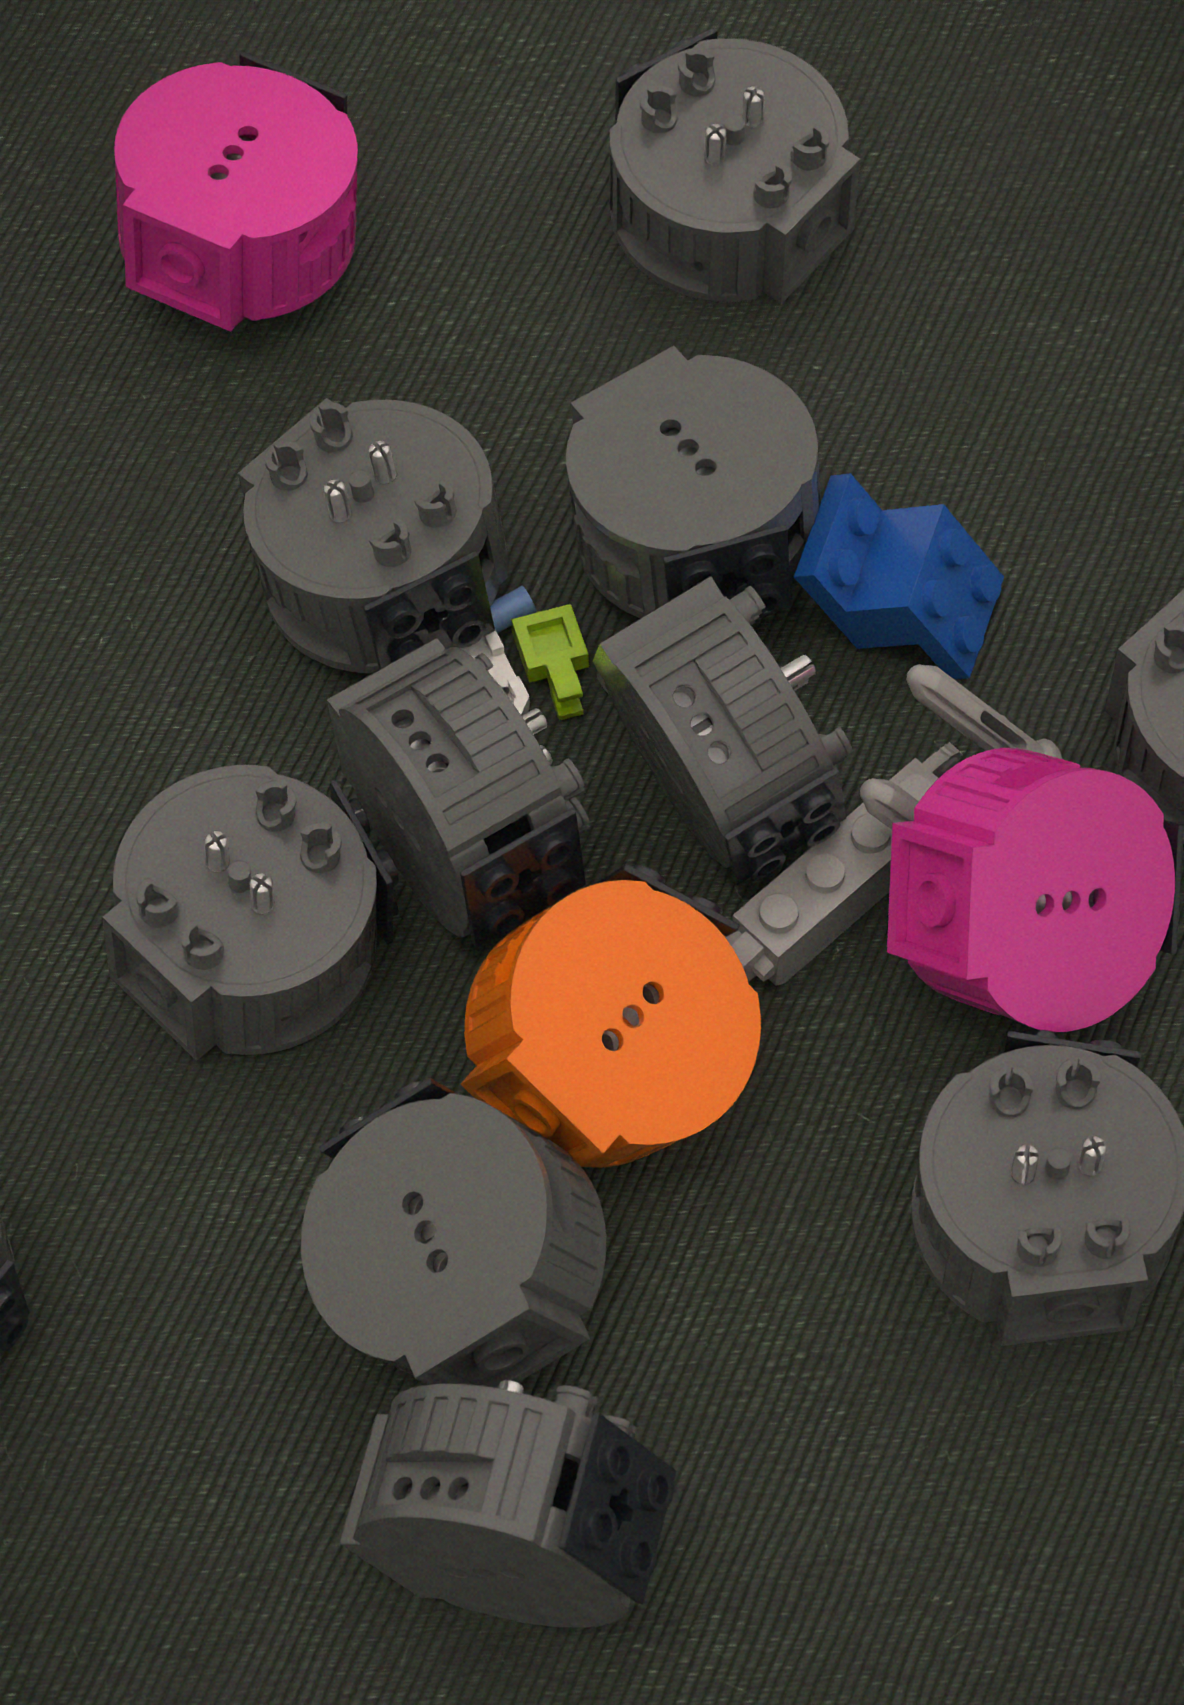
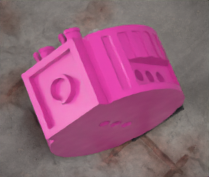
[114,51,358,332]
[887,748,1184,1032]

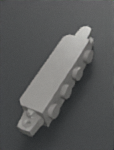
[726,742,962,986]

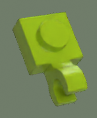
[511,604,589,720]

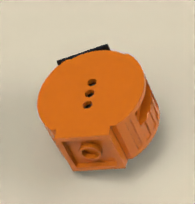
[460,864,761,1168]

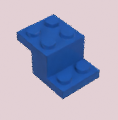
[794,473,1004,679]

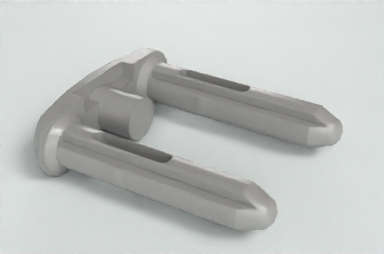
[859,664,1062,829]

